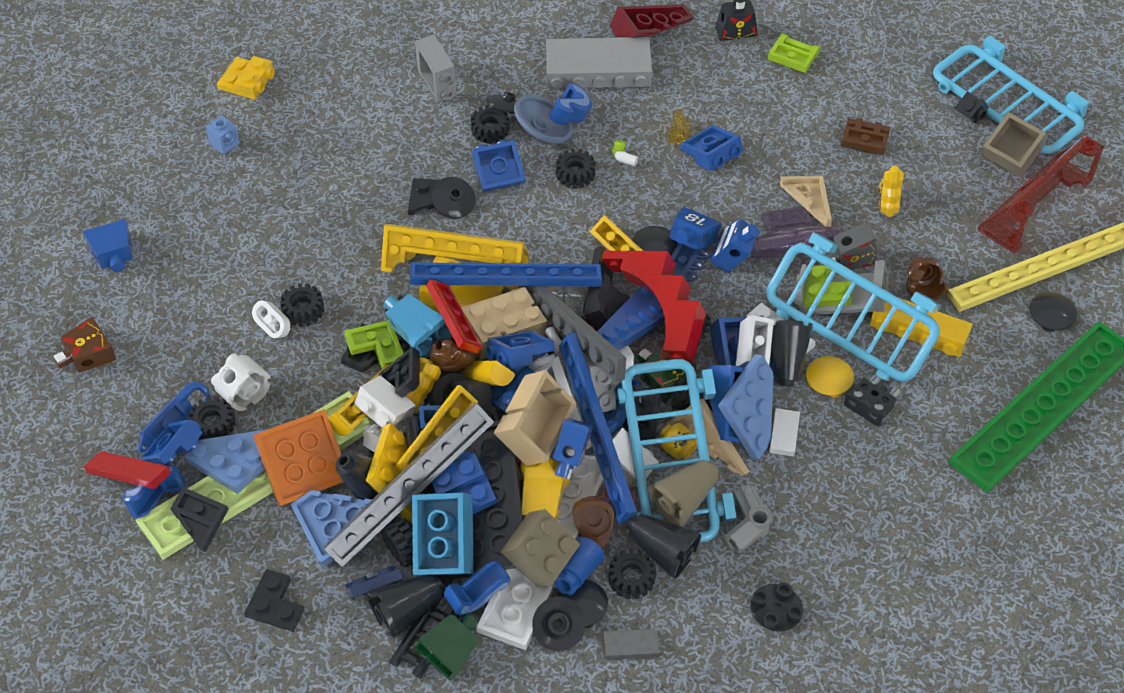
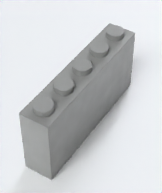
[546,37,652,89]

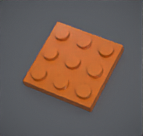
[253,409,344,506]

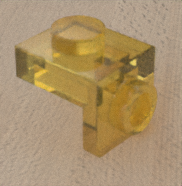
[667,109,690,145]

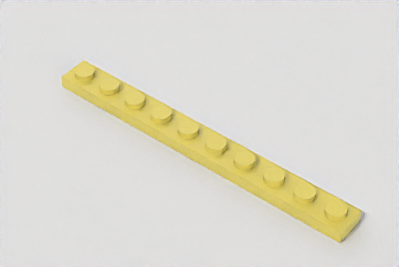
[947,222,1124,312]

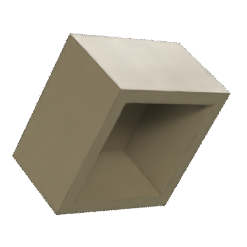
[983,112,1046,178]
[500,509,580,587]

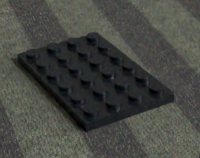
[427,420,524,581]

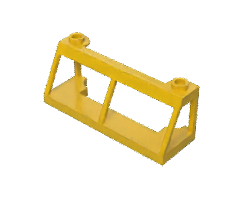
[381,224,530,290]

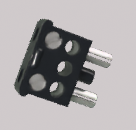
[844,375,900,426]

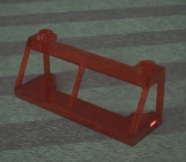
[977,135,1105,254]

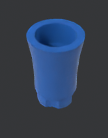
[554,537,605,595]

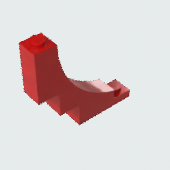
[602,251,706,363]

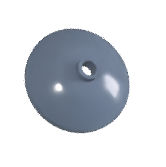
[514,95,573,144]

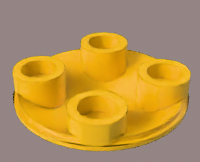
[806,356,854,398]

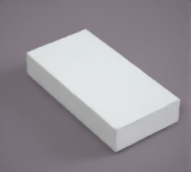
[769,408,800,457]

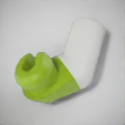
[612,140,638,167]

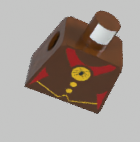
[53,317,117,373]

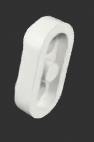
[252,301,290,338]

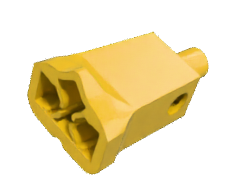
[521,457,572,520]

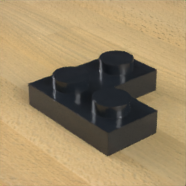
[379,346,420,398]
[244,569,304,632]

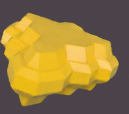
[878,166,904,217]
[406,357,441,413]

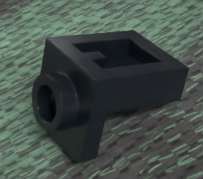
[954,91,989,123]

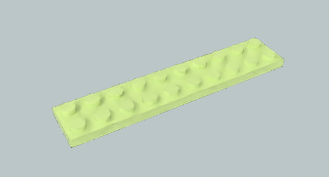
[136,391,375,560]

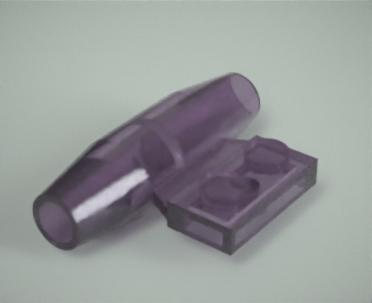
[751,206,842,258]

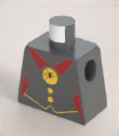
[825,222,877,270]

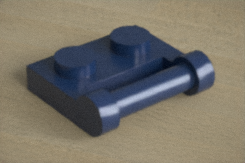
[345,566,403,599]

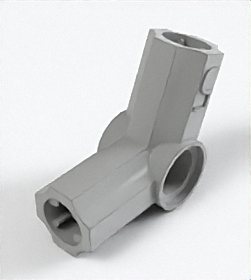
[724,484,772,554]

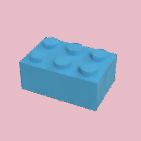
[412,493,474,576]

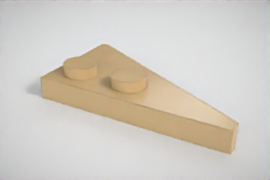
[780,176,832,227]
[667,398,750,477]

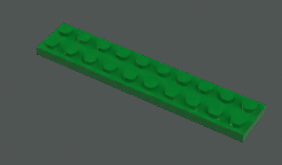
[948,321,1124,494]

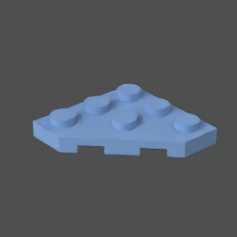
[718,355,773,460]
[184,429,268,494]
[290,490,371,566]

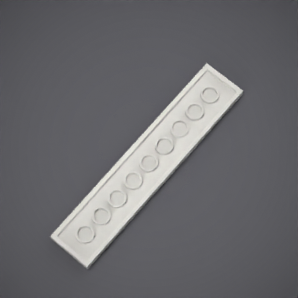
[476,434,613,650]

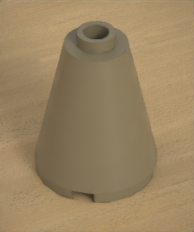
[648,460,719,527]

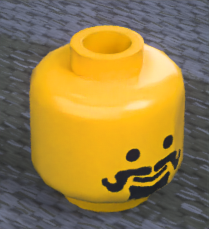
[660,423,697,460]

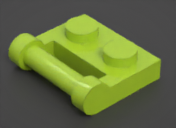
[768,33,821,73]

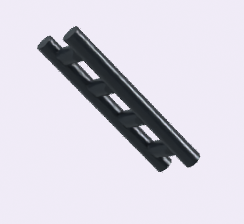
[389,580,461,679]

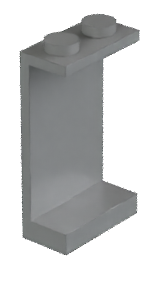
[794,260,889,315]

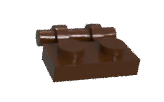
[841,118,890,155]

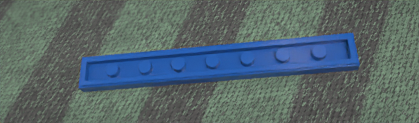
[410,262,602,287]
[559,333,637,524]

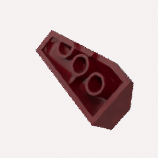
[610,4,693,38]

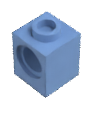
[205,115,240,154]

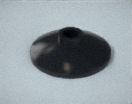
[486,92,517,114]
[431,177,475,219]
[532,597,585,651]

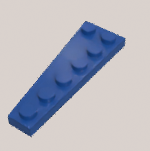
[597,287,665,351]

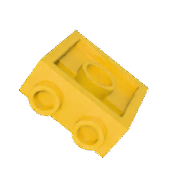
[217,56,275,100]

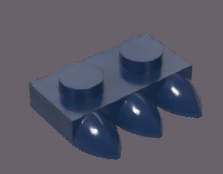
[671,243,711,281]

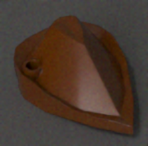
[572,496,614,550]

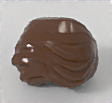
[906,257,949,300]
[430,339,477,373]

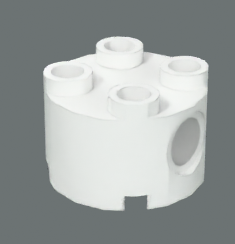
[211,353,271,411]

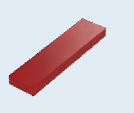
[426,279,482,354]
[84,451,171,489]

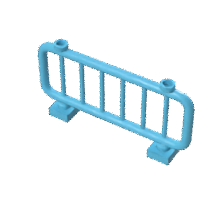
[933,36,1089,154]
[766,232,941,381]
[617,359,736,542]

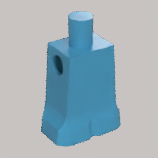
[384,294,452,358]

